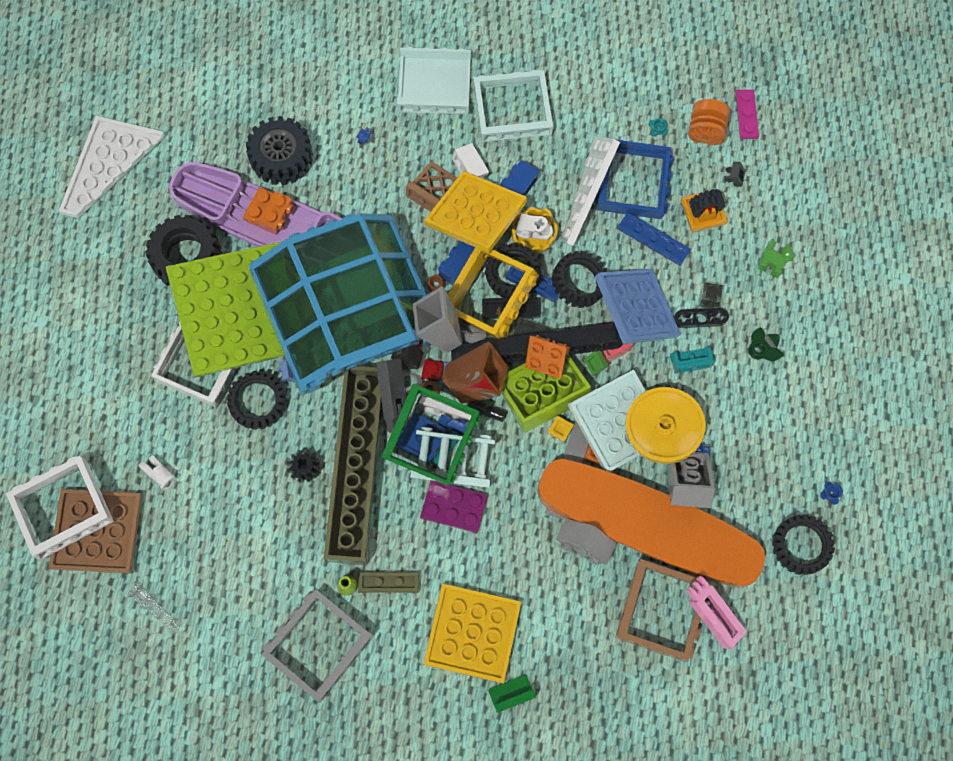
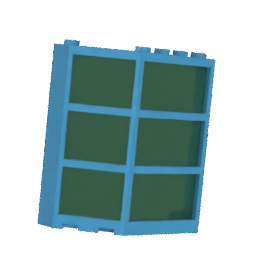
[249,213,432,396]

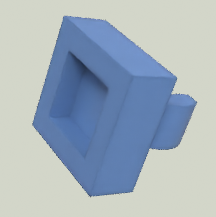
[277,360,299,383]

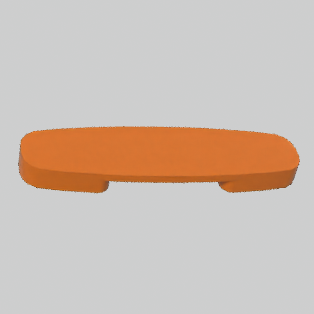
[537,459,765,588]

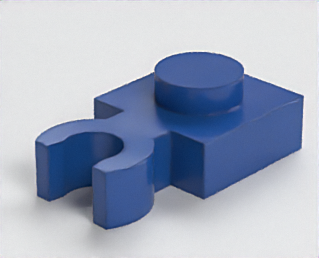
[438,414,468,436]

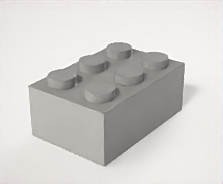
[666,452,715,508]

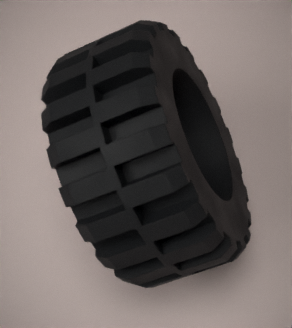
[146,215,222,286]

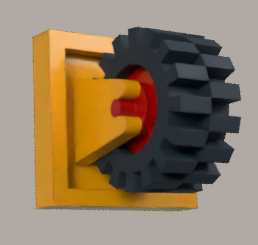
[680,189,728,233]

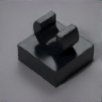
[724,162,746,187]

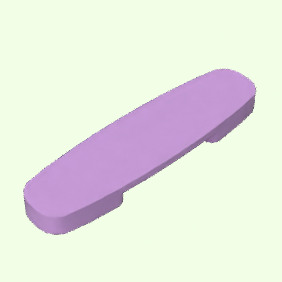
[169,162,369,270]

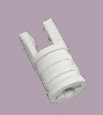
[138,455,176,491]

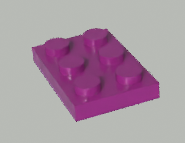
[420,480,487,533]

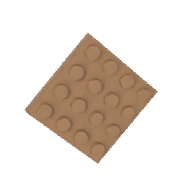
[48,489,142,574]

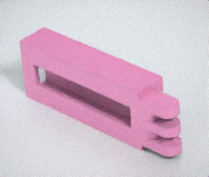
[686,576,747,649]

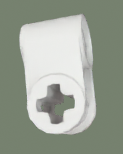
[515,214,553,240]

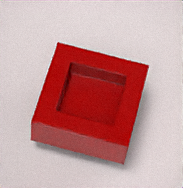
[421,359,443,382]

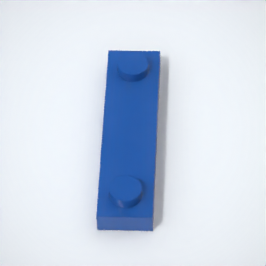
[617,212,691,266]

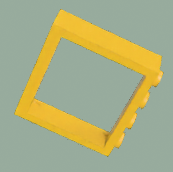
[448,247,539,339]

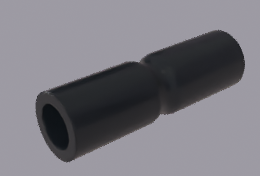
[467,401,506,422]

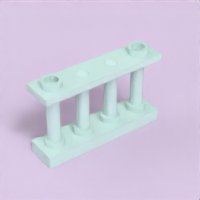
[410,427,495,488]

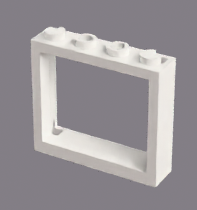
[151,321,237,408]
[6,456,114,560]

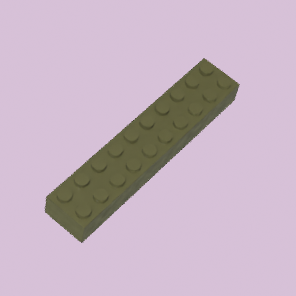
[324,366,382,565]

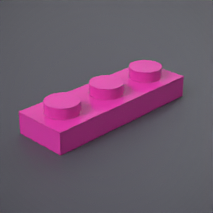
[735,89,759,139]

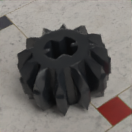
[287,449,320,483]

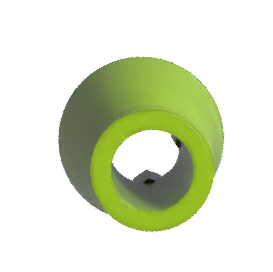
[337,576,357,596]

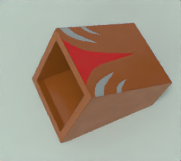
[441,342,509,404]

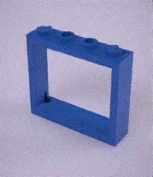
[596,139,673,219]

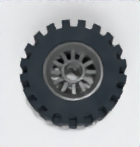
[246,116,313,185]

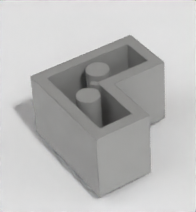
[556,518,617,565]

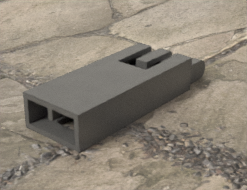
[376,359,406,433]

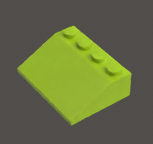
[501,355,591,433]

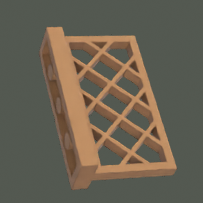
[405,161,457,212]

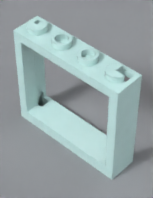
[473,70,553,142]

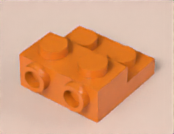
[242,187,294,235]

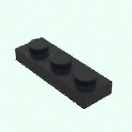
[482,298,539,319]

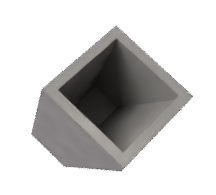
[413,286,462,353]

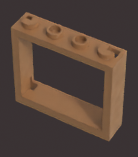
[615,559,710,662]

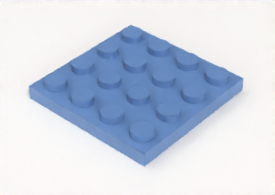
[595,269,681,344]

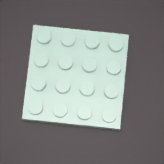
[568,370,646,472]

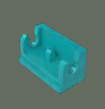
[670,346,715,374]

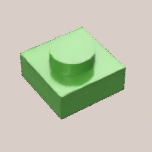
[584,351,609,376]

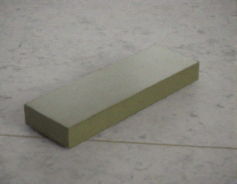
[358,572,419,593]

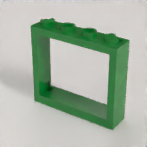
[381,384,481,485]

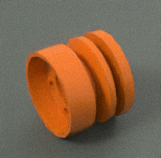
[688,99,730,145]

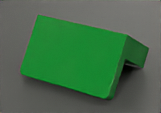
[488,675,536,713]

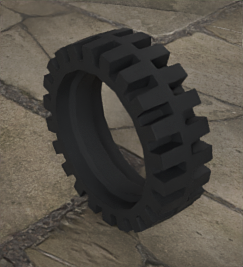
[485,243,542,299]
[551,251,607,308]
[227,371,286,430]
[772,514,835,575]

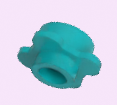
[649,118,668,137]

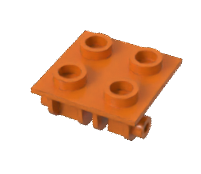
[525,335,570,379]

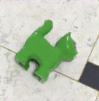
[758,239,795,278]

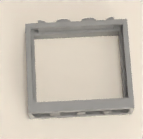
[262,589,373,703]

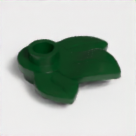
[748,327,784,362]

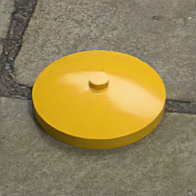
[626,387,706,464]

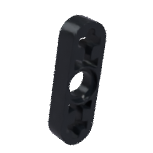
[674,308,729,328]

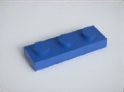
[505,267,560,303]

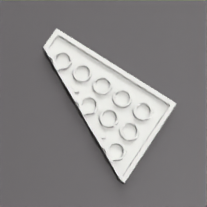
[59,116,165,218]
[562,136,620,246]

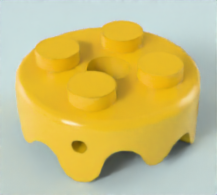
[511,207,558,254]

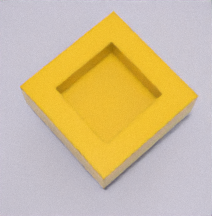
[547,416,574,443]

